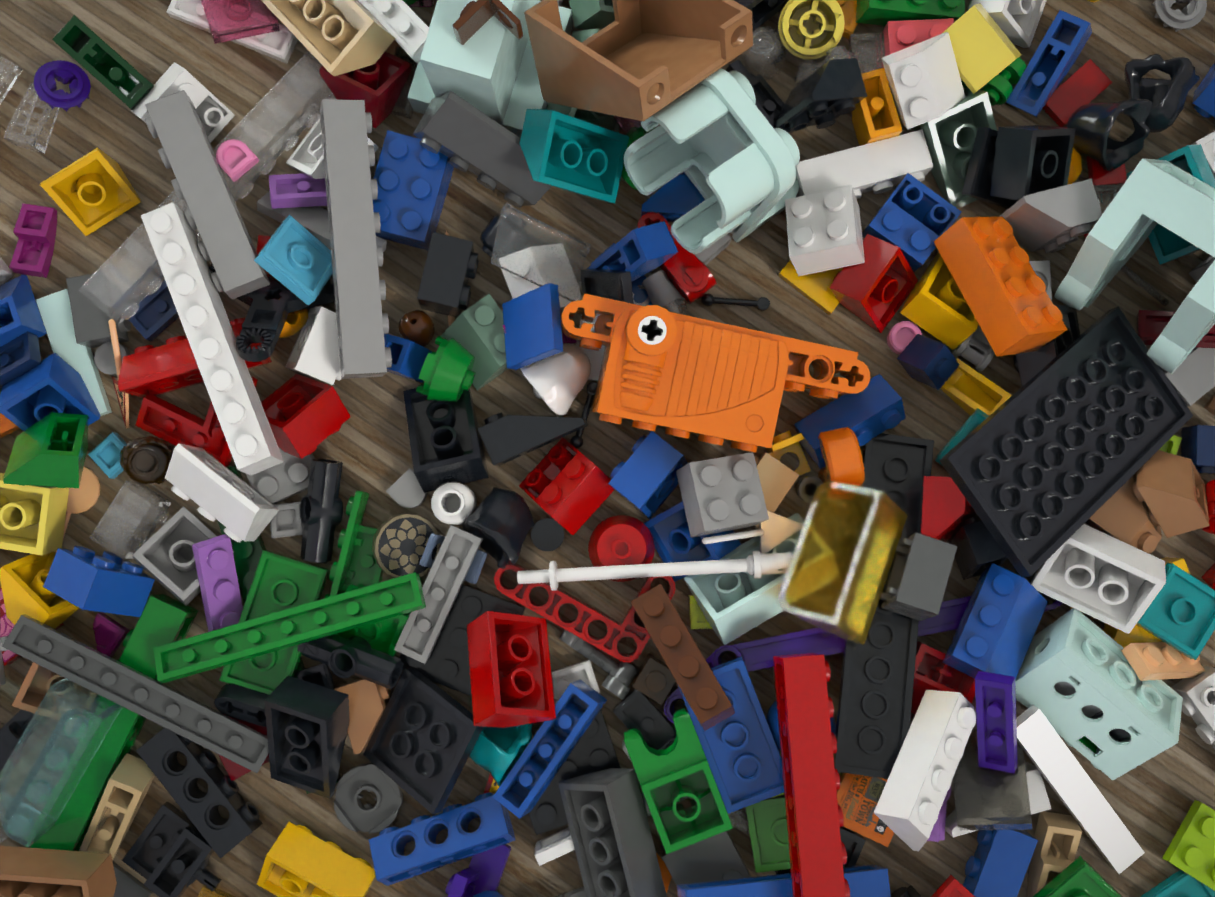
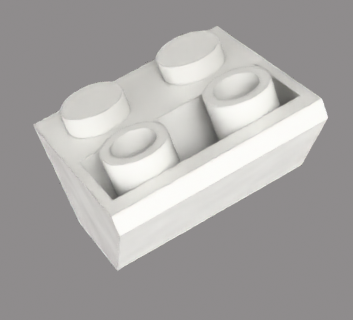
[131,62,235,143]

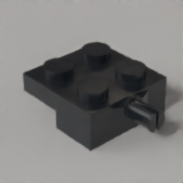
[122,802,222,897]

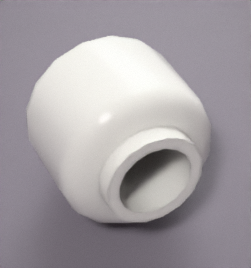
[431,482,477,525]

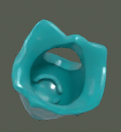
[469,723,534,786]

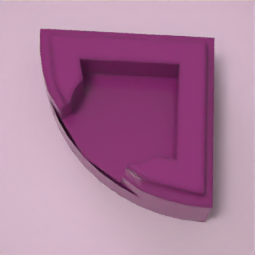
[93,612,130,658]

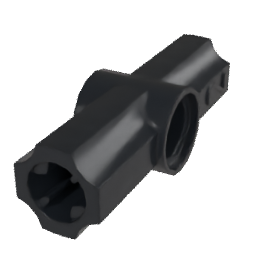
[300,459,343,563]
[297,634,404,689]

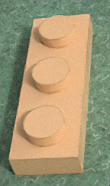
[1121,642,1205,681]

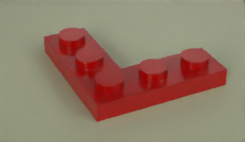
[135,376,258,467]

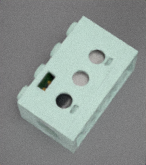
[1015,608,1183,780]

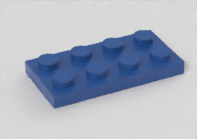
[678,657,784,814]

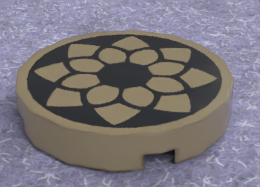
[372,513,440,578]

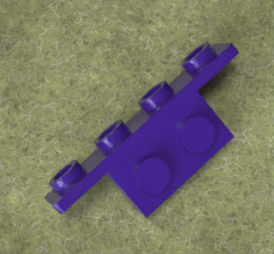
[445,844,511,897]

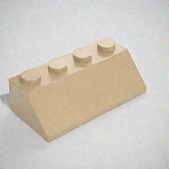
[261,0,396,77]

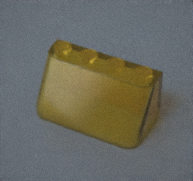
[779,481,907,645]

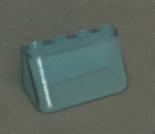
[0,678,122,848]

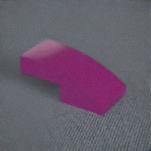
[9,203,57,278]

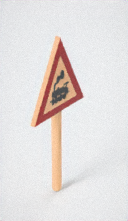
[108,319,129,429]

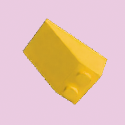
[900,252,979,350]

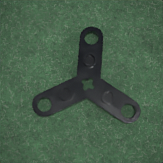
[209,264,335,362]

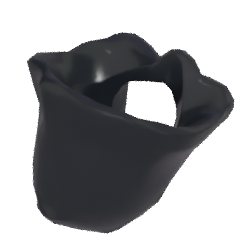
[1124,54,1200,133]
[1066,99,1152,172]
[462,487,535,569]

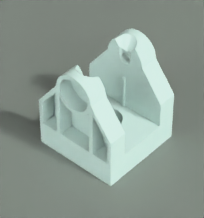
[1054,158,1215,374]

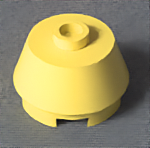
[778,0,845,60]

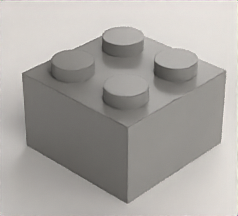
[676,452,769,538]

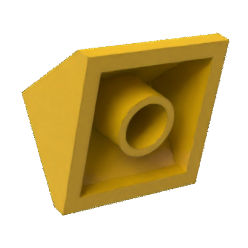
[40,147,141,236]

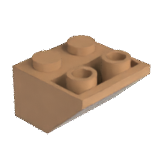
[1133,450,1210,538]

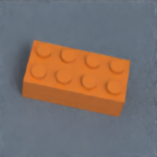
[934,216,1068,357]

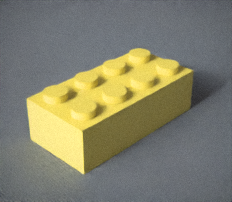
[0,473,69,555]

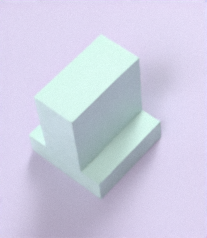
[407,0,573,138]

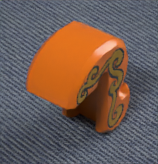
[818,427,865,499]

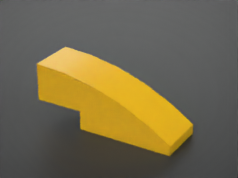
[940,358,1012,416]

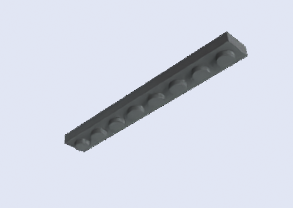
[2,614,269,773]

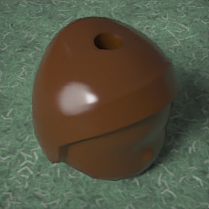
[398,310,434,347]

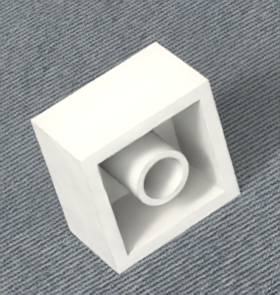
[785,185,865,276]

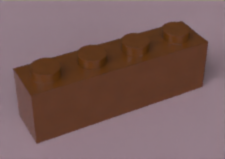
[631,584,735,731]

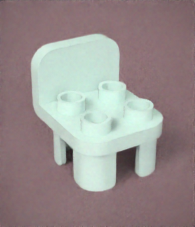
[624,68,800,254]

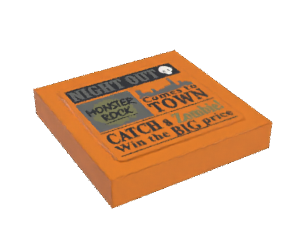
[836,772,894,847]

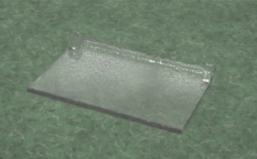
[491,203,591,302]

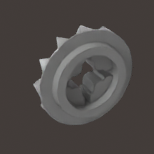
[1152,0,1207,32]

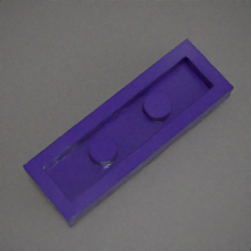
[975,671,1018,774]

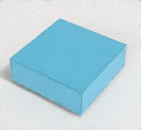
[88,432,127,479]

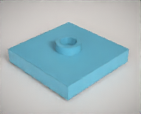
[254,215,333,306]

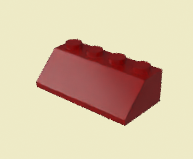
[118,318,272,398]

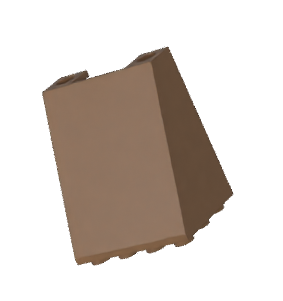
[524,0,753,122]

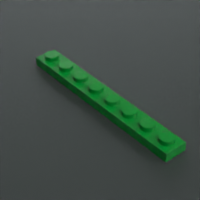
[153,572,426,683]

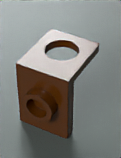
[452,0,523,45]

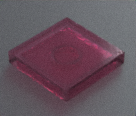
[200,0,280,44]

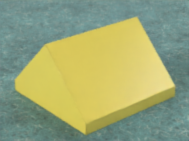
[943,3,1022,94]

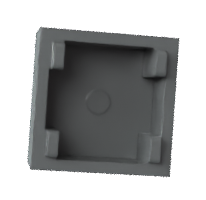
[878,533,957,621]

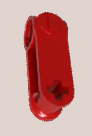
[637,212,717,304]

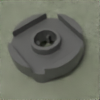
[334,762,404,834]

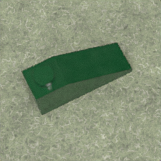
[52,15,154,110]

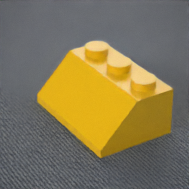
[257,822,376,897]

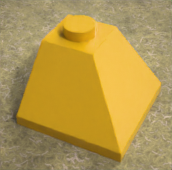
[0,551,79,629]

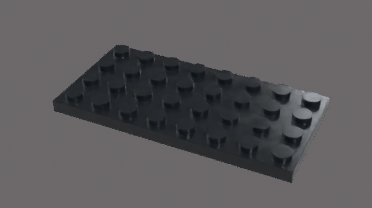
[939,306,1193,577]

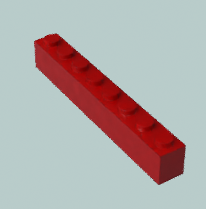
[773,653,850,897]

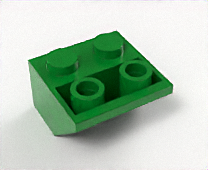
[3,412,88,488]

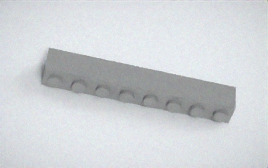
[320,99,392,379]

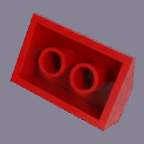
[467,611,556,728]

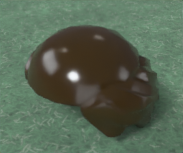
[120,436,173,485]

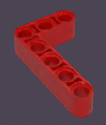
[494,564,676,662]

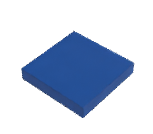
[502,283,563,370]

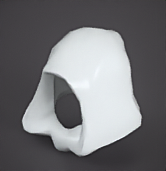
[520,343,591,417]

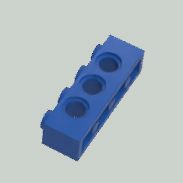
[493,679,607,819]
[369,792,516,886]

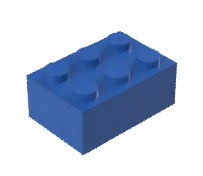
[373,130,454,251]

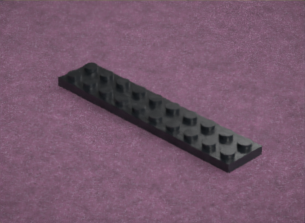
[833,433,934,779]

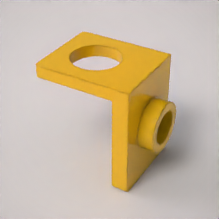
[766,430,811,476]

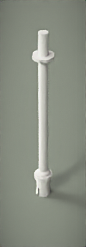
[517,551,793,591]

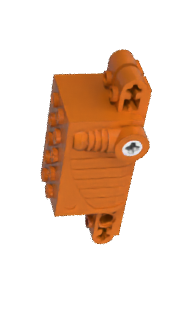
[561,293,870,453]

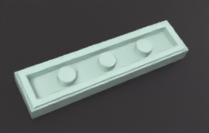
[36,289,112,416]

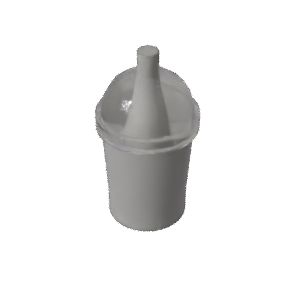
[642,270,688,315]

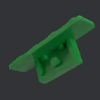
[324,490,384,598]

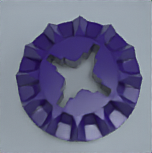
[34,60,91,112]

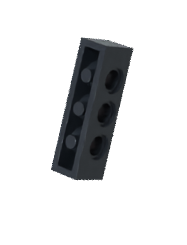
[136,727,263,859]

